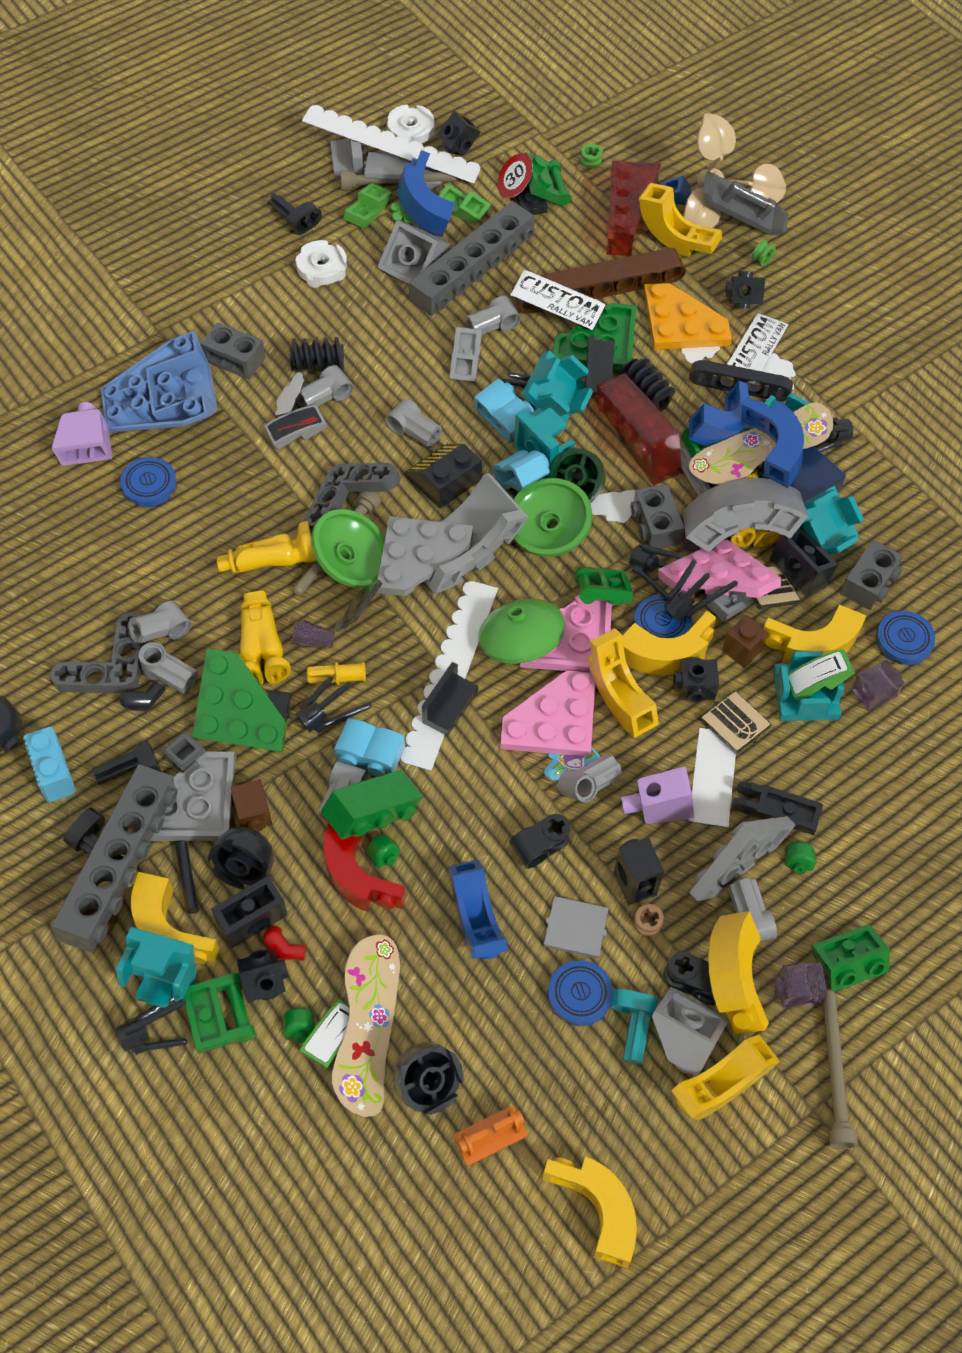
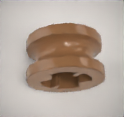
[634,904,664,937]

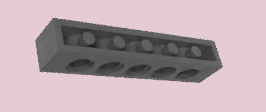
[409,201,535,316]
[51,764,178,953]

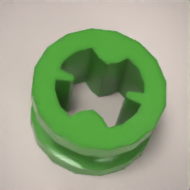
[580,144,603,168]
[752,240,776,266]

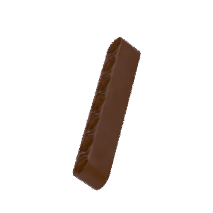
[512,248,686,314]

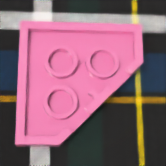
[658,538,781,598]
[520,595,612,672]
[500,670,595,757]

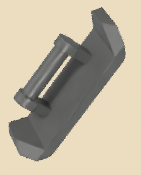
[703,171,788,235]

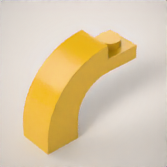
[639,183,722,257]
[763,605,866,663]
[622,611,716,675]
[587,628,659,738]
[131,872,220,964]
[709,911,769,1034]
[671,1035,780,1121]
[542,1156,637,1268]

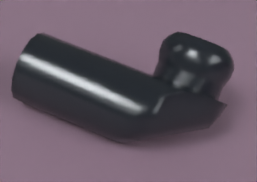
[120,681,166,711]

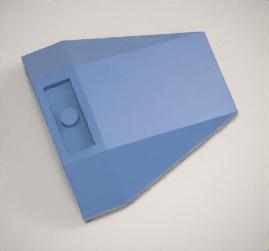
[101,331,218,432]

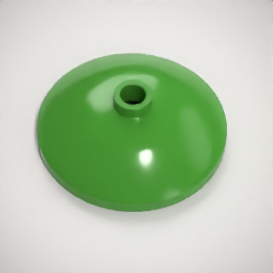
[513,478,593,557]
[311,509,385,588]
[478,598,565,664]

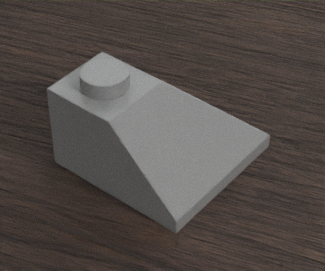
[377,220,451,284]
[652,987,729,1077]

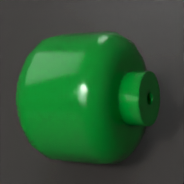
[366,835,400,868]
[784,841,816,874]
[282,1007,315,1044]

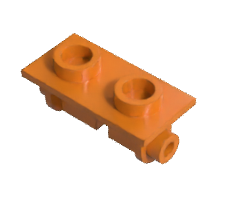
[452,1105,529,1167]

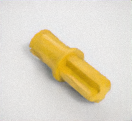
[307,662,366,686]

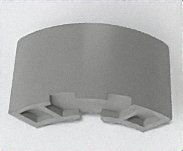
[424,473,528,594]
[683,478,808,552]

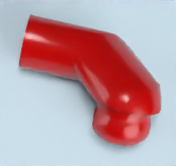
[263,925,306,961]

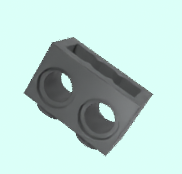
[201,322,265,380]
[631,484,685,549]
[840,540,903,610]

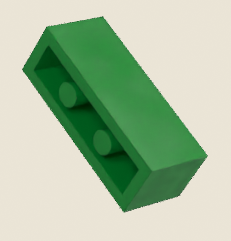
[321,769,423,839]

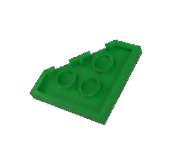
[553,303,637,371]
[192,648,288,752]

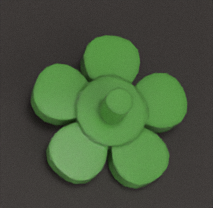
[391,202,414,224]

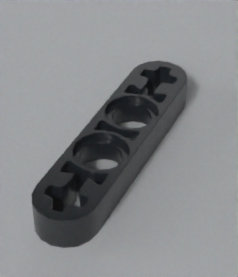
[689,360,793,401]

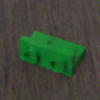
[812,924,889,992]

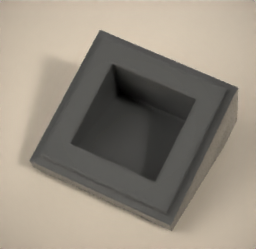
[162,731,206,771]

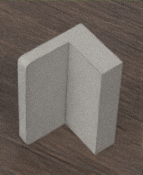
[331,138,364,179]

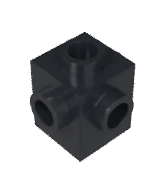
[437,111,481,155]
[725,271,765,309]
[673,657,719,702]
[237,949,289,1003]

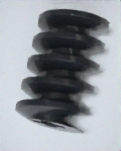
[290,337,344,372]
[620,357,676,415]

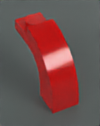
[323,822,406,912]

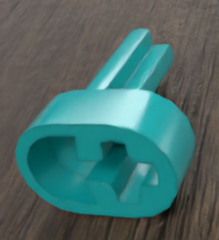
[610,989,659,1065]

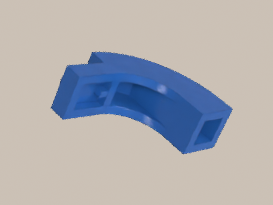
[397,150,455,237]
[689,381,751,447]
[741,397,804,488]
[447,859,508,959]

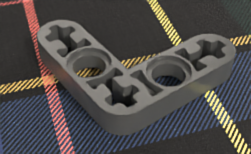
[305,463,400,531]
[50,612,144,693]

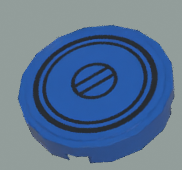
[120,457,177,507]
[633,595,692,638]
[876,610,935,665]
[548,960,613,1026]

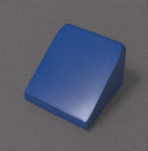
[661,176,691,205]

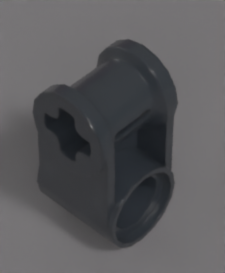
[509,814,570,869]
[663,951,716,1006]

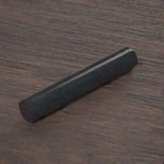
[175,841,199,914]

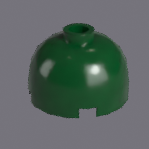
[549,448,606,501]

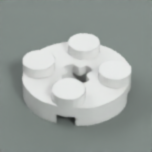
[387,105,435,143]
[296,240,347,288]

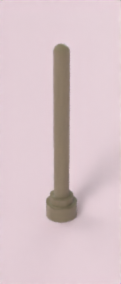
[340,170,457,191]
[293,491,381,595]
[822,989,858,1149]

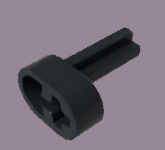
[268,193,322,234]
[92,740,162,785]
[63,807,124,860]

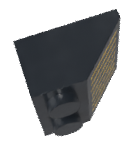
[405,444,482,509]

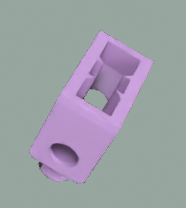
[52,402,112,466]
[621,767,694,824]

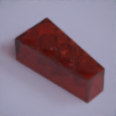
[606,161,661,256]
[596,374,682,486]

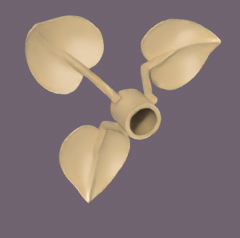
[683,113,786,228]

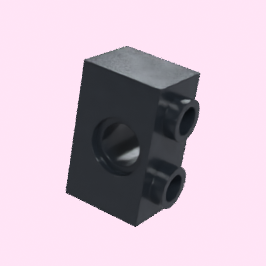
[769,527,838,596]
[614,838,664,906]
[211,876,288,948]

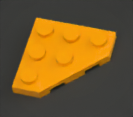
[643,283,732,350]

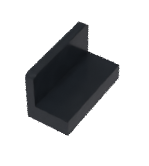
[585,335,614,395]
[422,662,478,736]

